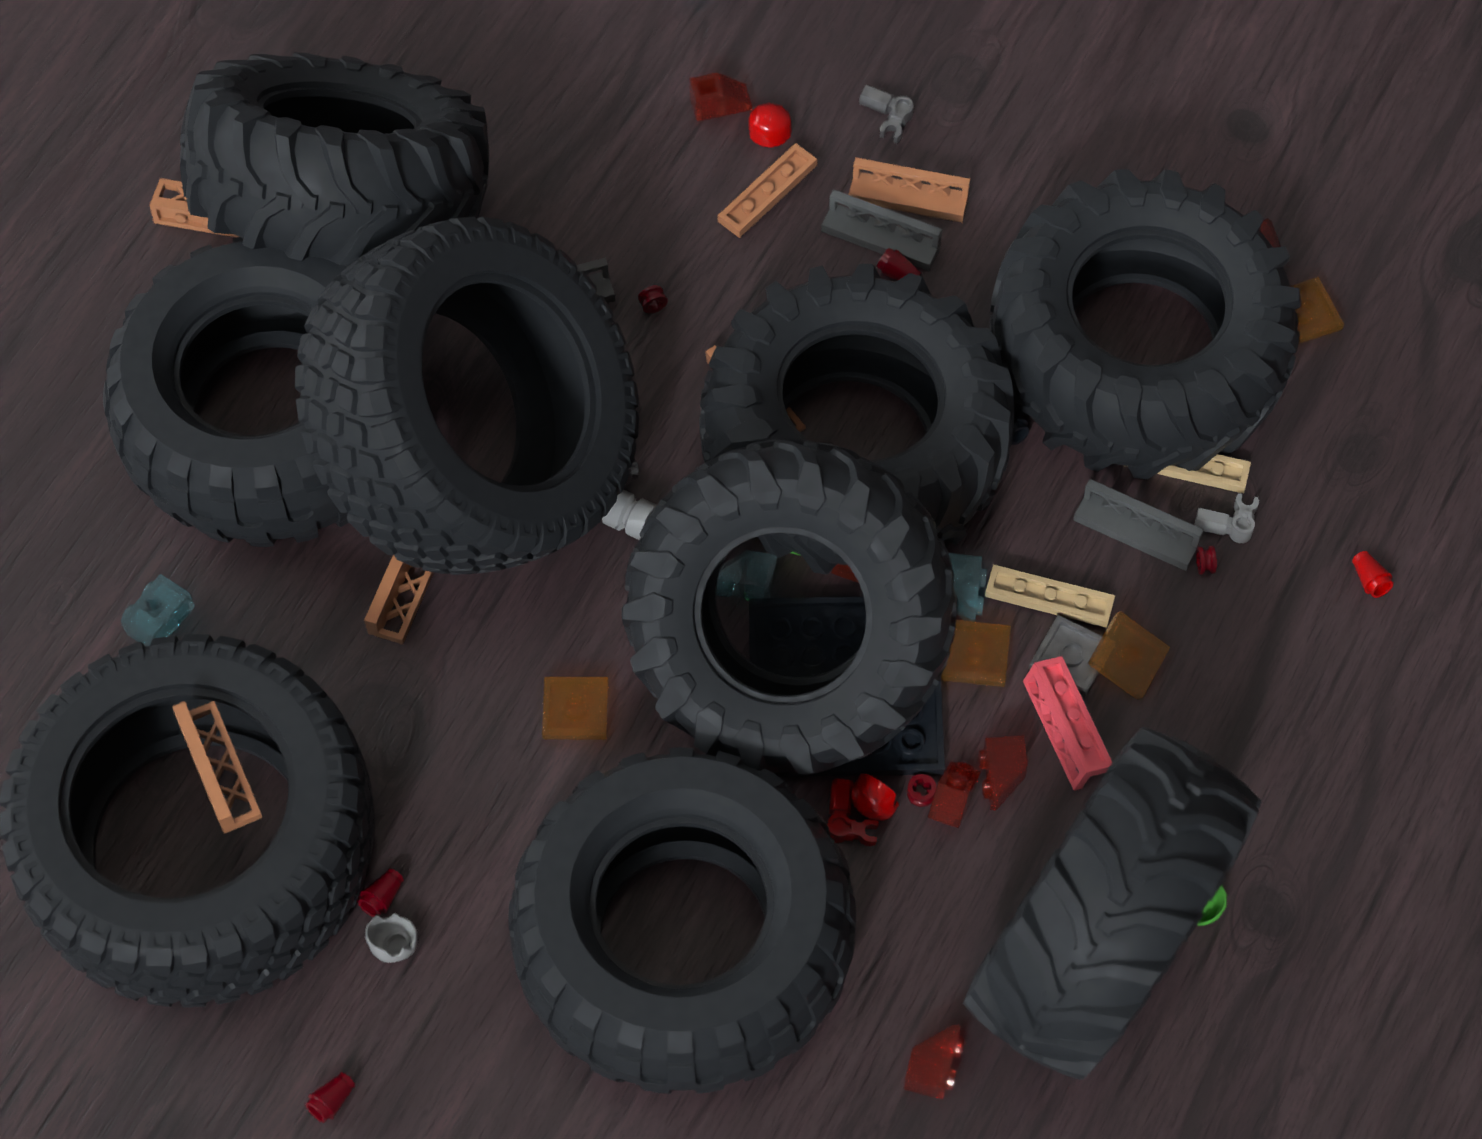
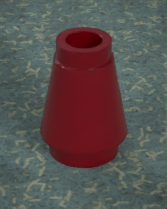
[876,247,922,281]
[358,868,404,917]
[305,1072,355,1123]

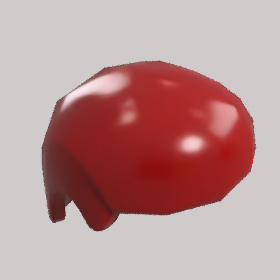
[749,103,792,147]
[850,773,899,820]

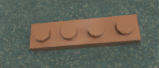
[718,143,817,238]

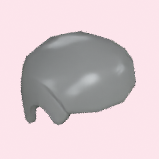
[365,913,418,963]

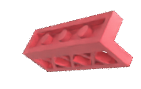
[1023,656,1112,791]

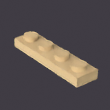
[1123,454,1251,494]
[985,564,1115,628]

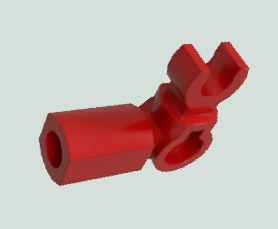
[827,779,879,846]

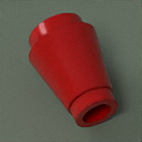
[1352,551,1394,598]

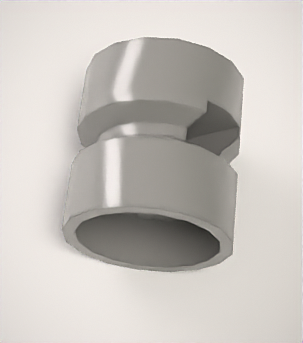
[602,489,657,540]

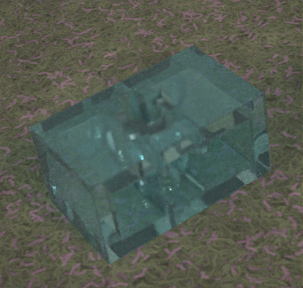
[120,574,195,646]

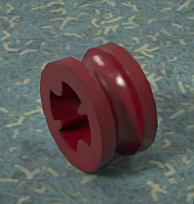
[638,285,668,313]
[1196,546,1217,574]
[907,774,936,807]

